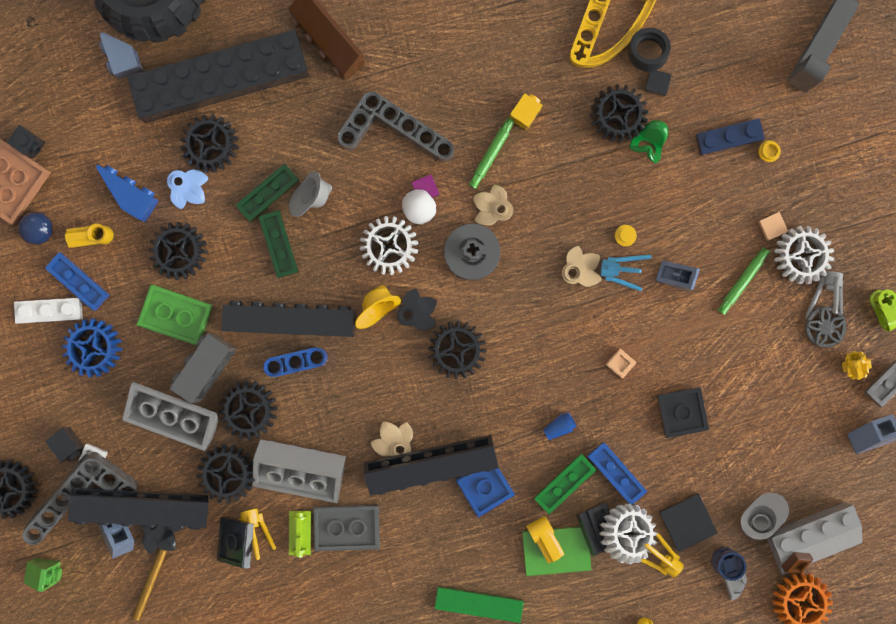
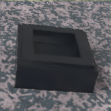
[645,70,672,96]

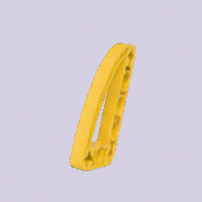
[569,0,656,68]

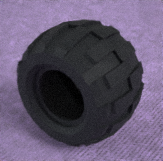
[95,0,205,43]

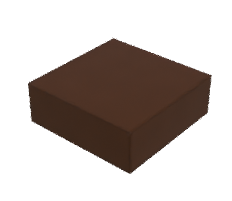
[782,552,813,573]

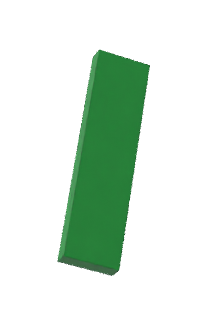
[434,586,524,623]

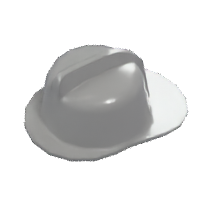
[289,171,332,217]
[741,493,789,540]

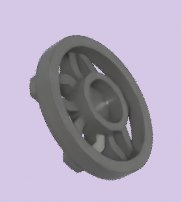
[805,307,846,347]

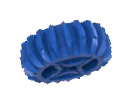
[61,319,123,377]

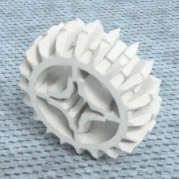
[360,216,418,275]
[774,226,834,284]
[599,504,658,564]

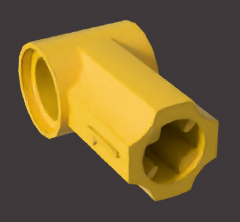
[65,224,114,248]
[526,516,564,563]

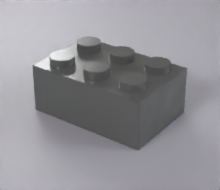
[170,333,238,404]

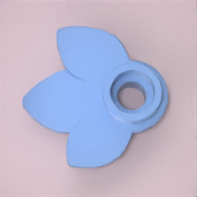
[167,169,208,209]

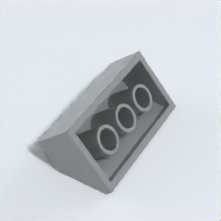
[122,382,219,451]
[252,439,346,503]
[767,502,862,575]

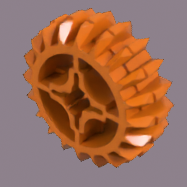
[772,572,833,624]

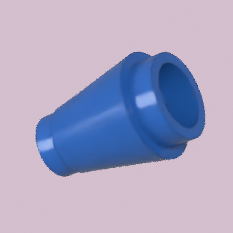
[543,412,577,440]

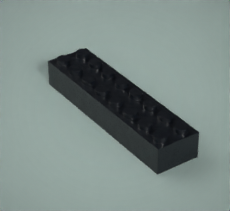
[127,29,310,123]

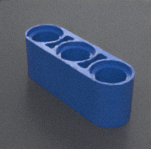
[263,348,328,377]

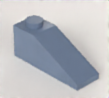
[97,487,134,559]

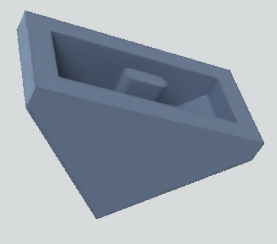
[656,260,700,292]

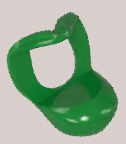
[629,120,669,164]

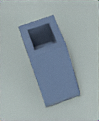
[99,32,144,80]
[847,414,896,455]

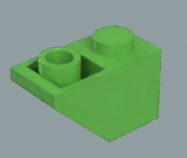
[24,557,62,592]

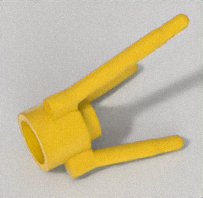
[238,509,276,560]
[641,532,684,578]

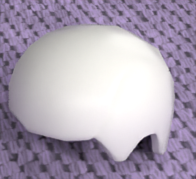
[402,190,436,225]

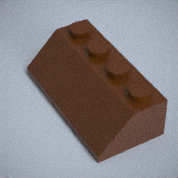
[288,0,365,80]

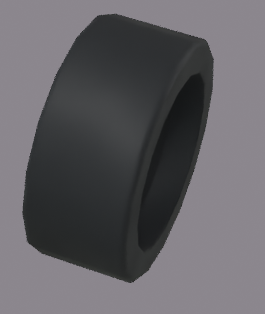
[628,27,671,72]

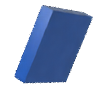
[456,468,515,518]

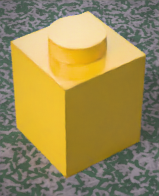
[509,93,543,131]

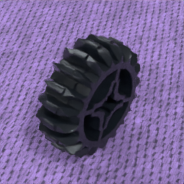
[590,84,649,143]
[180,114,239,173]
[148,222,208,280]
[428,321,487,379]
[218,381,278,440]
[197,444,255,504]
[0,459,39,519]

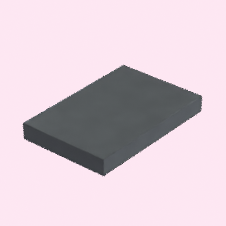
[313,505,380,551]

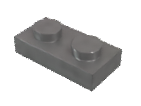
[863,361,896,407]

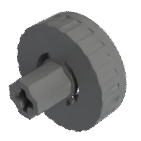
[444,224,500,281]

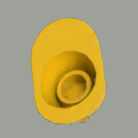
[355,285,401,329]

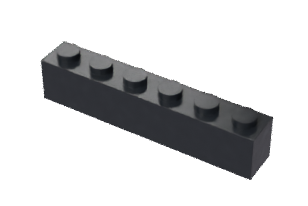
[222,301,356,337]
[364,435,499,496]
[68,488,209,530]

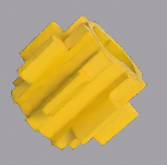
[842,351,872,380]

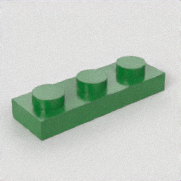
[534,453,596,514]

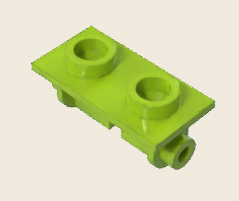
[289,511,311,557]

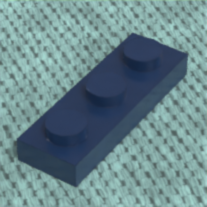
[695,118,765,156]

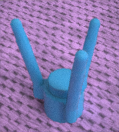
[601,255,652,291]

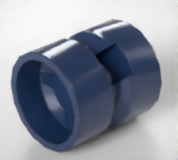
[711,547,747,581]

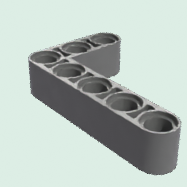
[787,0,860,93]
[338,91,454,162]
[22,451,138,545]

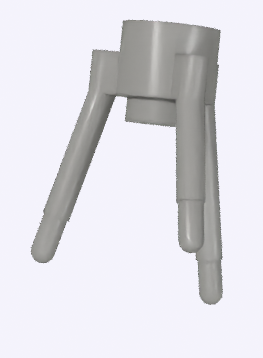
[805,271,844,319]

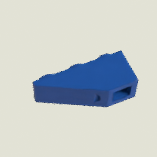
[96,164,159,222]

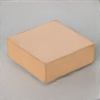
[758,212,788,241]
[605,348,637,379]

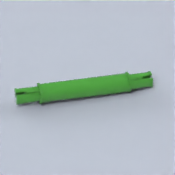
[468,118,515,189]
[717,247,770,315]

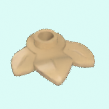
[473,185,513,226]
[562,246,602,287]
[371,421,413,456]

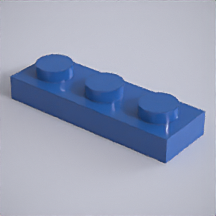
[45,252,110,311]
[587,442,648,505]

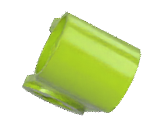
[869,290,896,332]

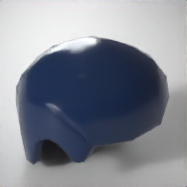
[18,212,53,245]

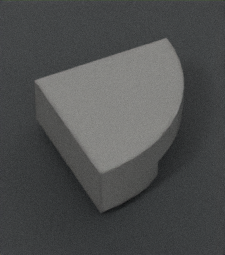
[723,573,747,600]

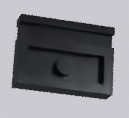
[576,503,621,556]

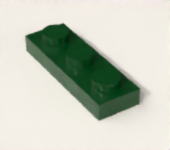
[235,163,300,222]
[258,210,299,279]

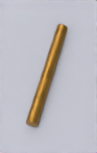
[132,548,167,621]

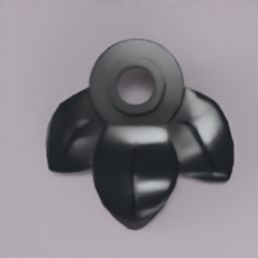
[397,289,437,330]
[142,525,184,554]

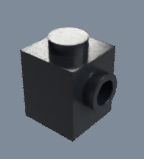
[7,125,45,159]
[45,426,85,462]

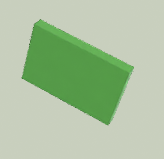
[137,284,213,345]
[522,526,591,576]

